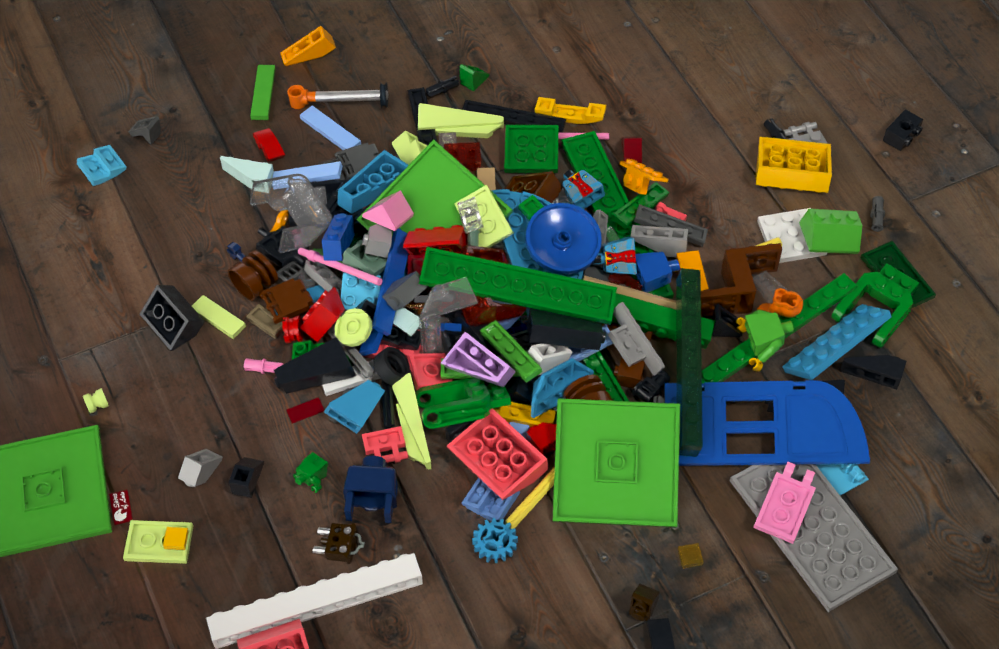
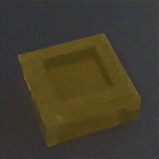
[677,543,703,569]

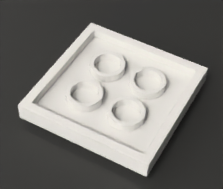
[757,208,827,263]

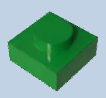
[518,195,544,221]

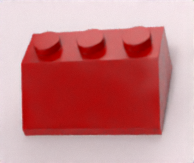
[403,225,469,255]

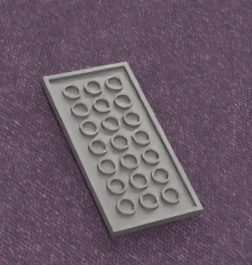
[730,453,898,612]

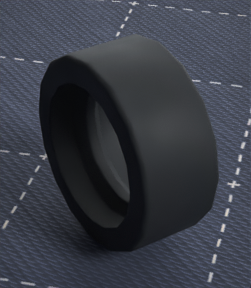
[374,347,411,385]

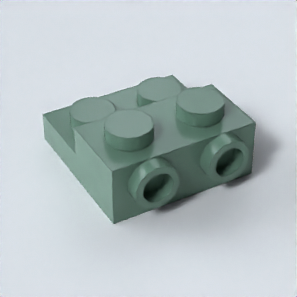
[342,240,388,276]

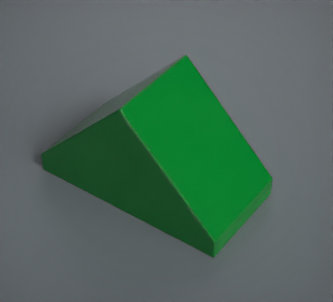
[460,64,490,91]

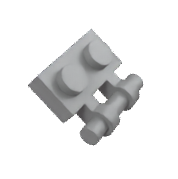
[783,122,827,144]

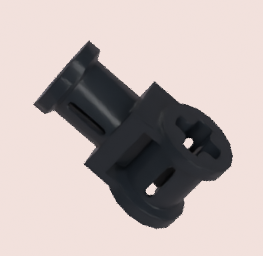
[631,369,670,403]

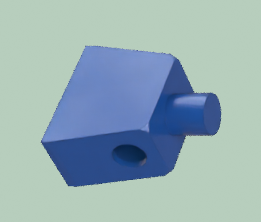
[635,252,680,293]

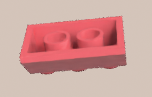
[237,619,309,649]

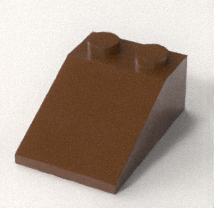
[505,171,563,203]

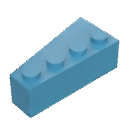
[337,150,408,214]

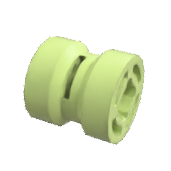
[83,388,109,414]

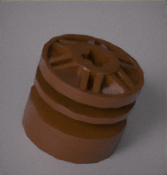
[227,250,278,301]
[563,374,613,401]

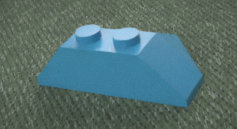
[531,358,594,418]

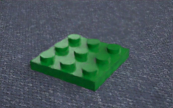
[504,125,559,173]

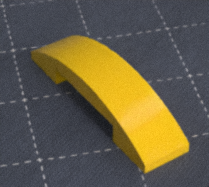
[535,97,606,124]

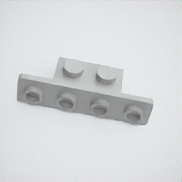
[608,302,665,376]

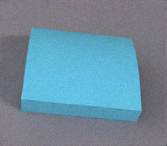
[77,145,127,186]

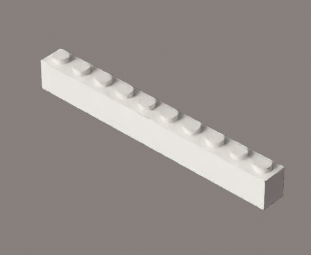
[206,553,423,649]

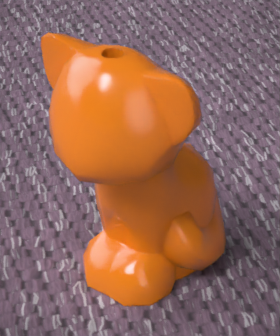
[757,288,803,318]

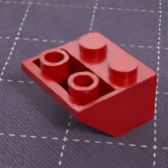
[300,287,345,342]

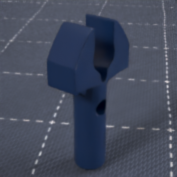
[227,242,245,263]

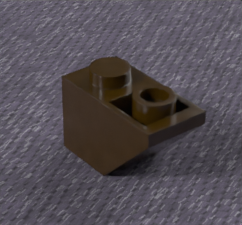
[629,584,660,621]

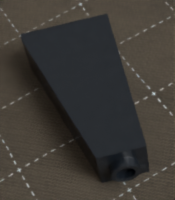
[527,308,606,350]
[274,337,357,394]

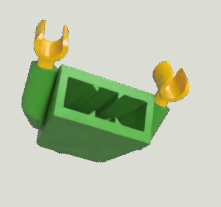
[736,310,794,372]

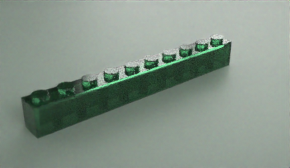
[676,268,703,457]

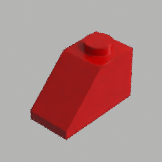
[526,422,557,456]

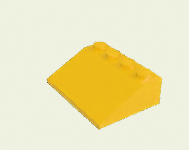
[756,137,832,193]

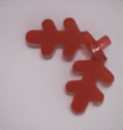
[608,273,642,291]

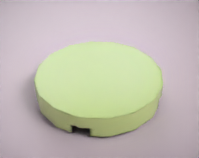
[335,308,372,347]

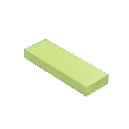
[192,295,246,339]

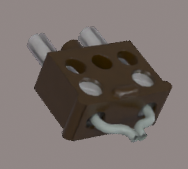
[313,523,365,564]

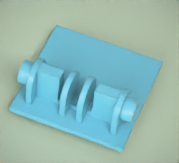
[340,273,381,310]
[816,464,869,496]

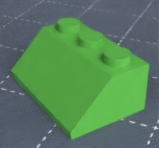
[799,209,863,254]

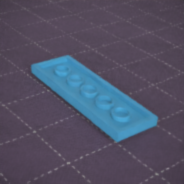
[783,304,892,380]

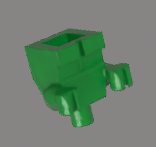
[293,452,328,493]

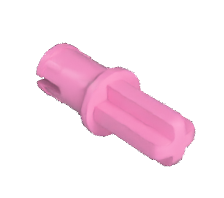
[244,358,283,374]

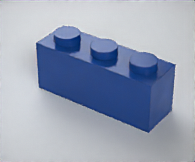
[322,213,355,261]

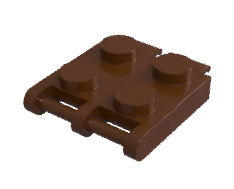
[259,278,314,324]

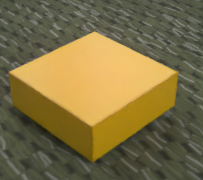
[163,527,189,550]

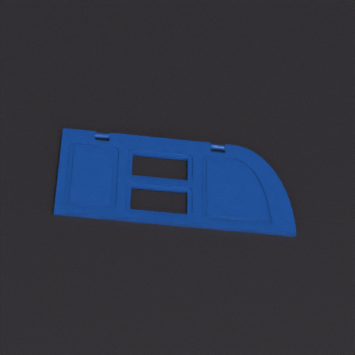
[665,380,870,466]

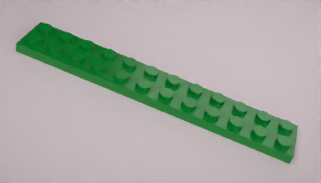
[561,131,674,299]

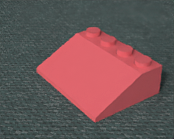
[447,408,548,500]

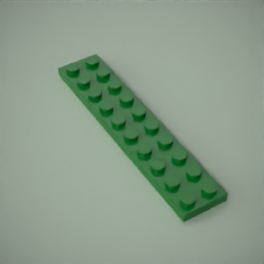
[419,247,617,325]

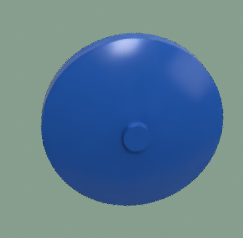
[525,203,602,274]

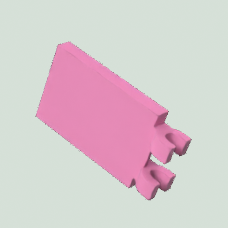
[754,462,816,544]

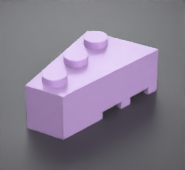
[441,332,516,387]

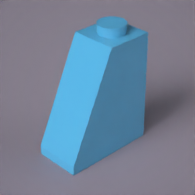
[324,380,385,434]

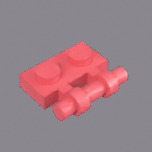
[362,426,408,463]

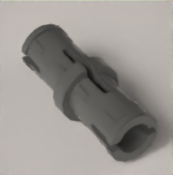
[870,196,885,232]

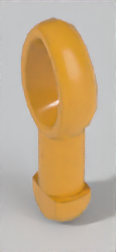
[269,209,289,232]

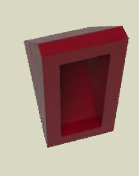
[621,136,642,163]

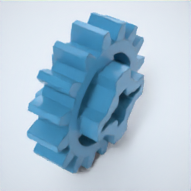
[472,518,518,563]

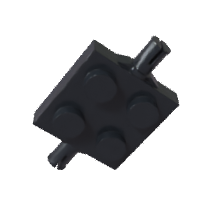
[256,227,309,268]

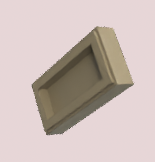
[246,304,283,339]

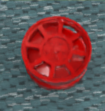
[282,316,303,344]

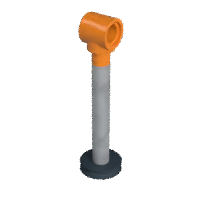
[287,82,388,109]

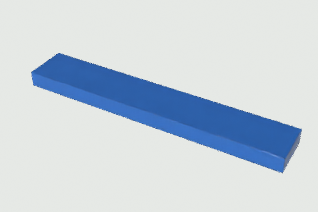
[372,228,409,336]

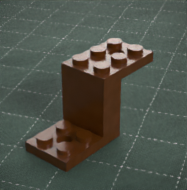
[694,243,782,318]

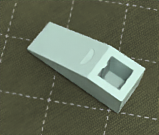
[220,156,274,192]

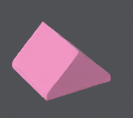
[362,190,414,231]

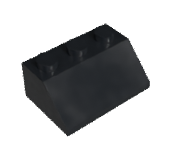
[139,285,205,351]

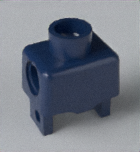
[343,456,398,523]

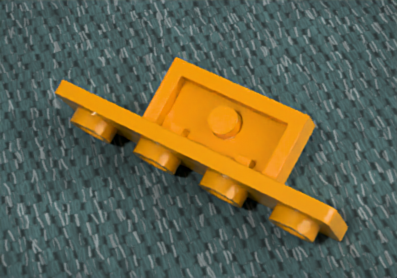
[620,159,668,195]

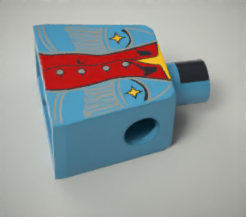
[562,170,605,209]
[592,237,637,274]

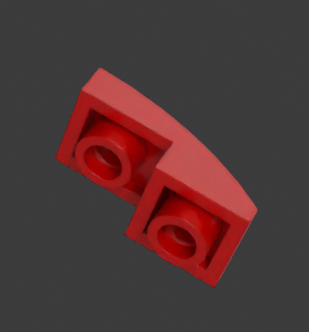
[253,128,285,162]

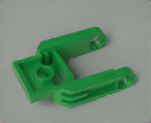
[831,264,919,349]
[415,378,511,429]

